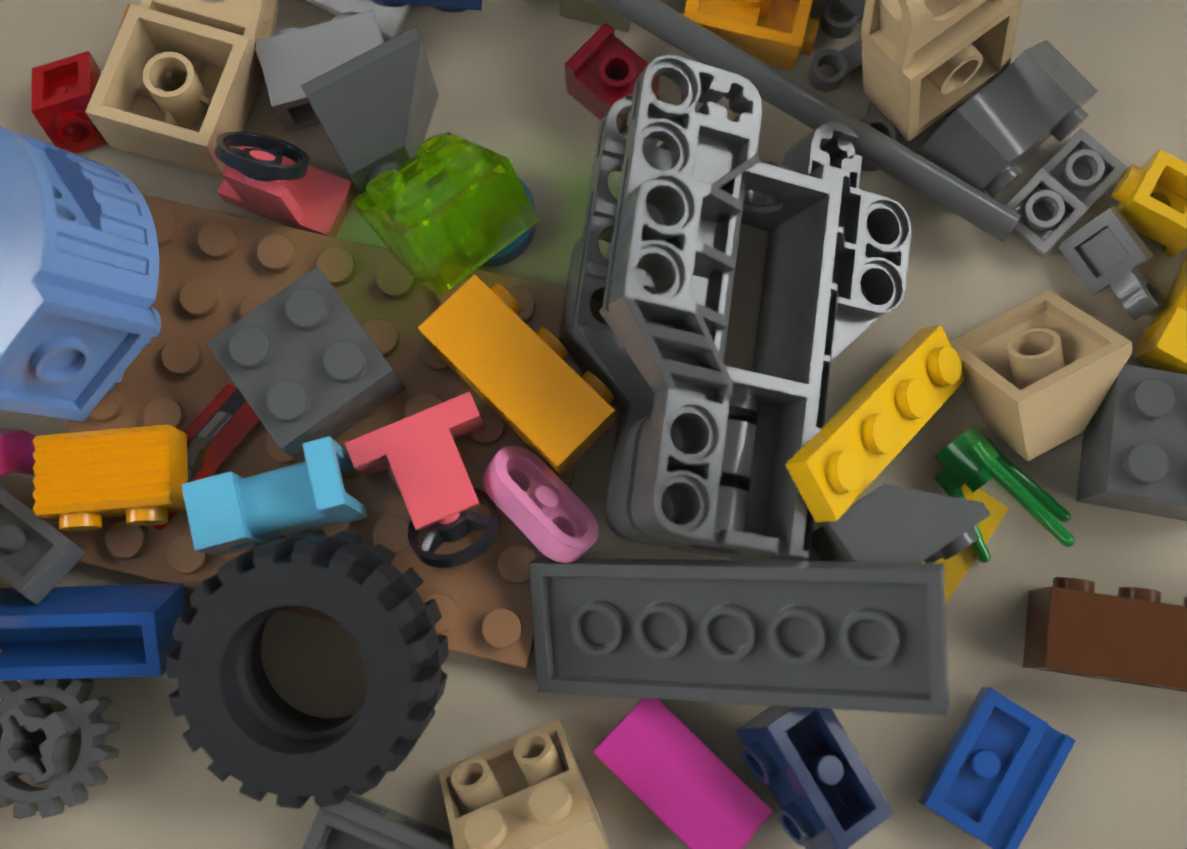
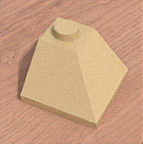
[949,290,1133,461]

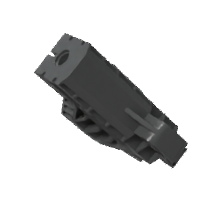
[559,55,911,561]

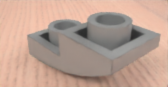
[1005,128,1128,256]

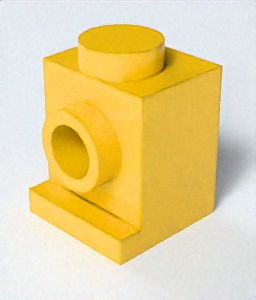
[1111,149,1187,257]

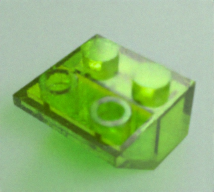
[352,132,540,295]

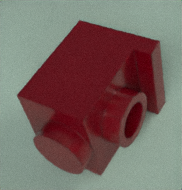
[565,22,660,134]

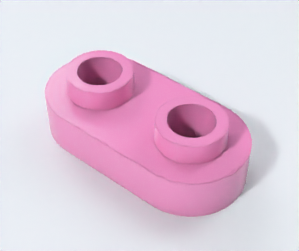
[482,446,599,563]

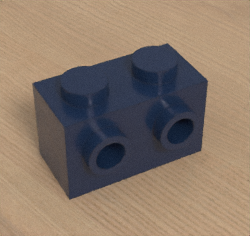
[736,706,894,849]

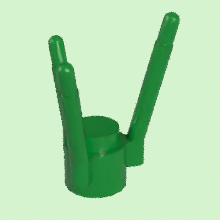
[934,425,1075,563]

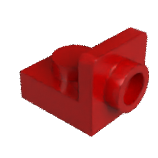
[31,51,108,154]

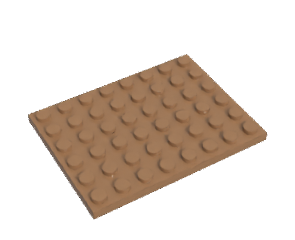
[41,195,608,668]

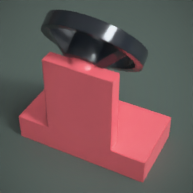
[214,132,357,237]
[345,392,501,568]

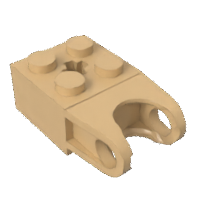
[85,0,279,179]
[861,0,1022,142]

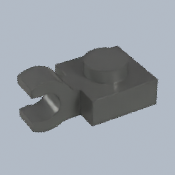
[1057,206,1167,321]

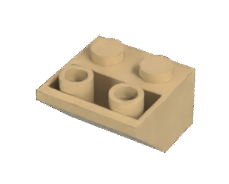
[438,719,610,849]

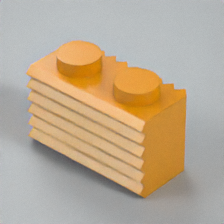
[32,424,188,532]

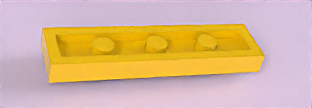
[785,324,967,523]

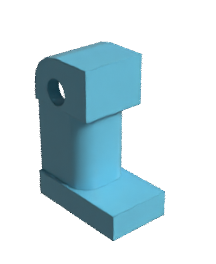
[181,436,368,555]

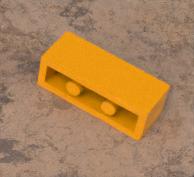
[418,274,615,476]

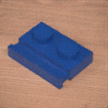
[918,687,1076,849]

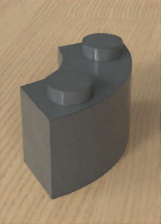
[916,40,1098,199]

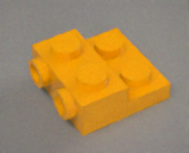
[683,0,824,71]

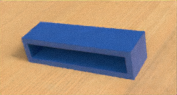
[0,583,186,680]

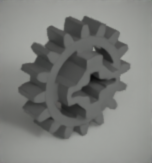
[0,679,120,819]

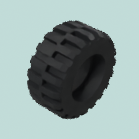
[166,529,449,809]

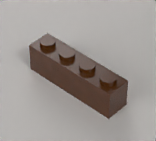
[1023,577,1187,692]

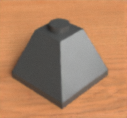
[300,26,439,198]

